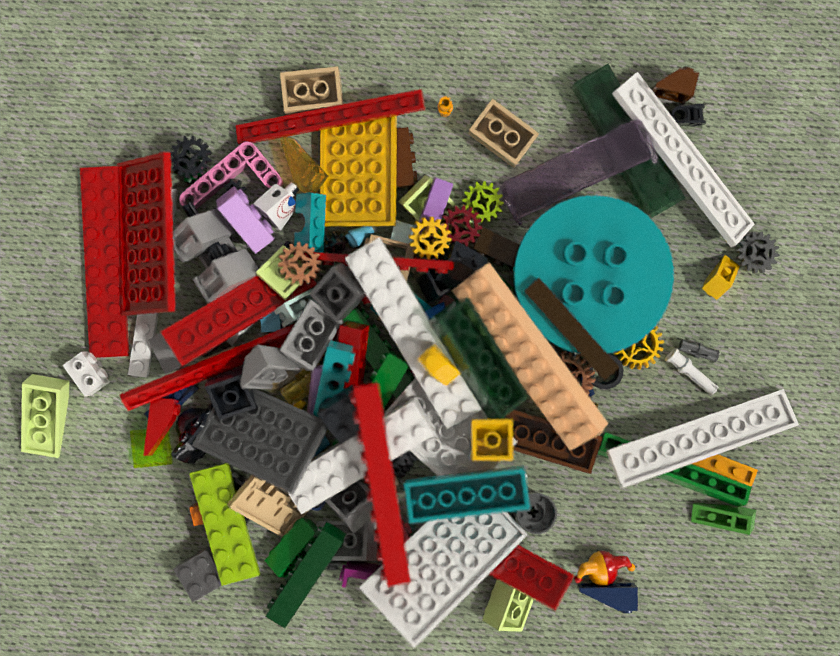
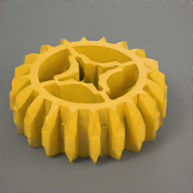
[613,326,664,370]

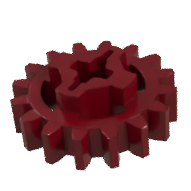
[440,204,483,246]

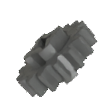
[735,232,780,274]

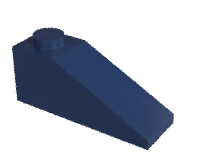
[577,583,638,614]

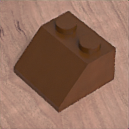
[651,67,700,104]

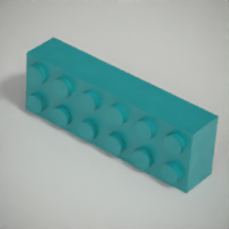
[404,465,530,523]

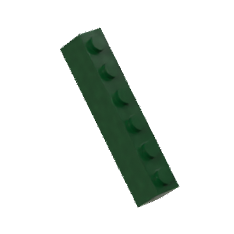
[265,521,347,628]

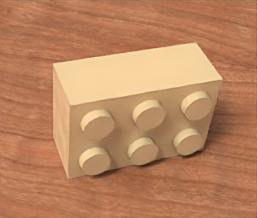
[280,66,343,115]
[468,99,539,168]

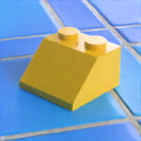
[472,419,513,461]

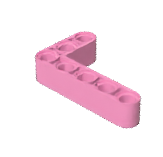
[179,142,283,209]

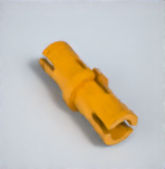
[438,96,453,117]

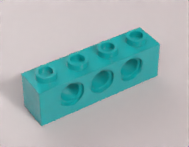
[313,340,355,418]

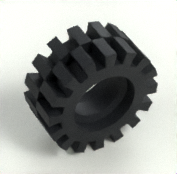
[391,450,417,478]

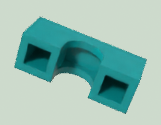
[294,193,326,253]

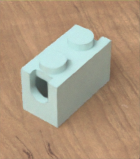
[274,288,319,327]

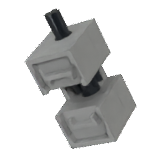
[173,202,259,304]

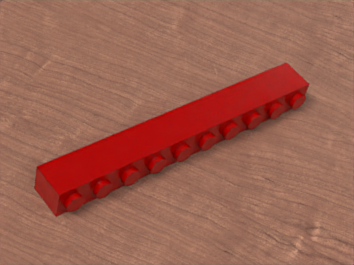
[350,382,411,587]

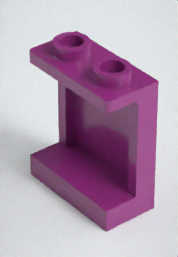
[339,561,382,588]

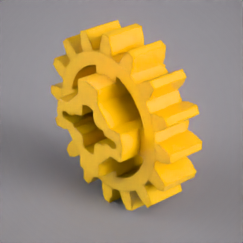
[408,216,451,260]

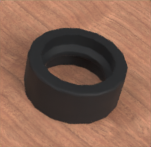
[587,353,624,390]

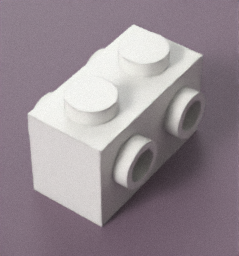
[63,351,110,397]

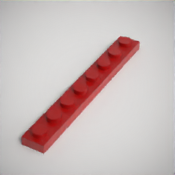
[303,252,454,273]

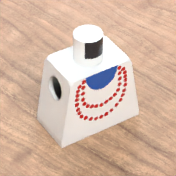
[253,182,299,230]

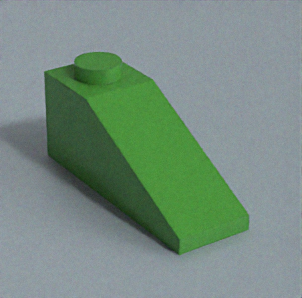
[691,503,756,535]

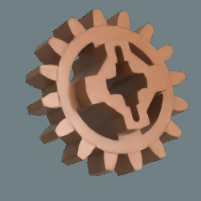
[278,242,321,286]

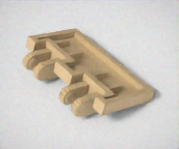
[227,475,309,537]

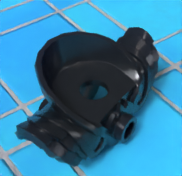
[171,403,213,464]

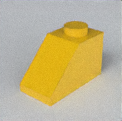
[701,255,740,300]
[418,343,461,386]

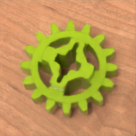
[462,181,504,223]

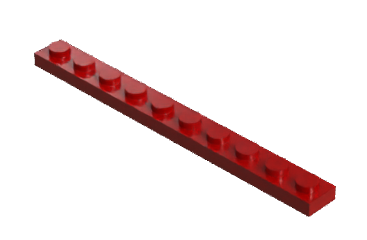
[235,89,425,145]
[119,323,295,411]

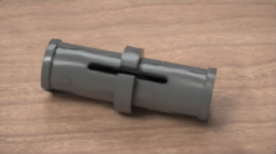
[678,339,720,362]

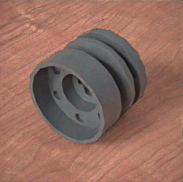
[510,491,557,534]

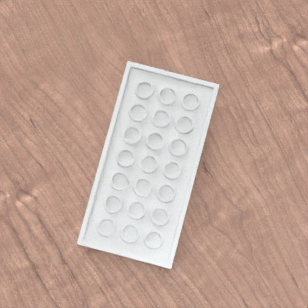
[359,512,528,648]

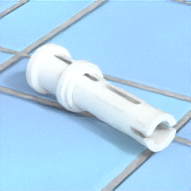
[665,348,719,396]

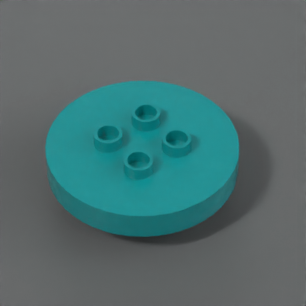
[513,195,674,353]

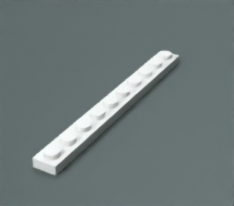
[128,189,178,378]

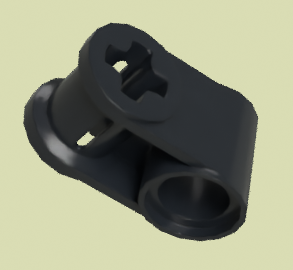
[669,104,706,127]

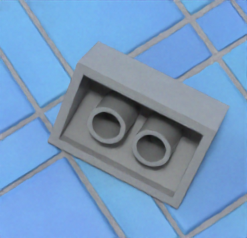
[279,300,343,371]
[240,345,305,390]

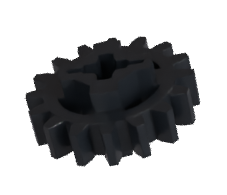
[169,135,212,179]

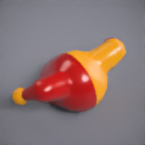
[574,550,635,586]

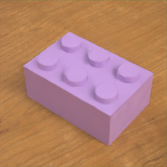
[216,186,274,254]

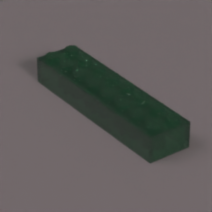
[571,64,686,218]

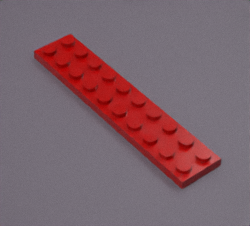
[80,166,129,358]

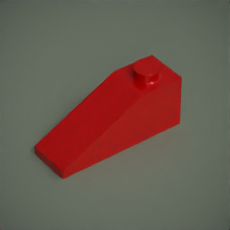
[143,398,181,456]

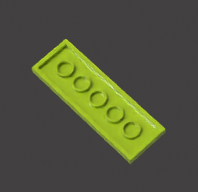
[189,463,261,586]

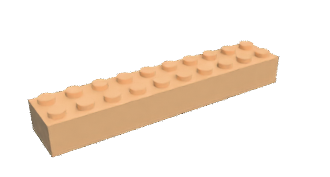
[452,263,608,451]

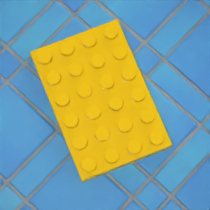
[320,116,397,227]

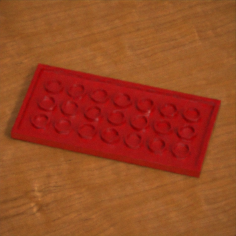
[117,152,176,316]

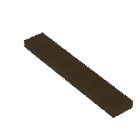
[524,278,619,381]

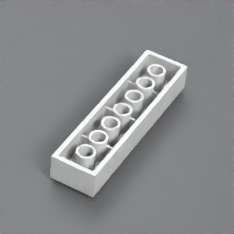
[287,396,436,514]

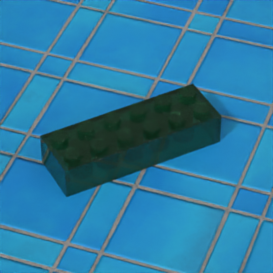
[428,297,529,420]

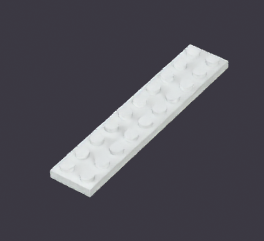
[612,72,754,247]
[345,238,482,429]
[606,389,799,488]

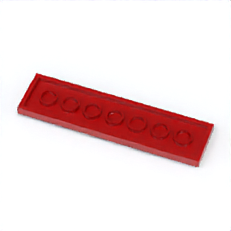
[161,253,317,366]

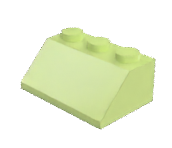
[482,579,533,632]

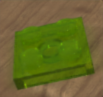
[130,428,173,468]

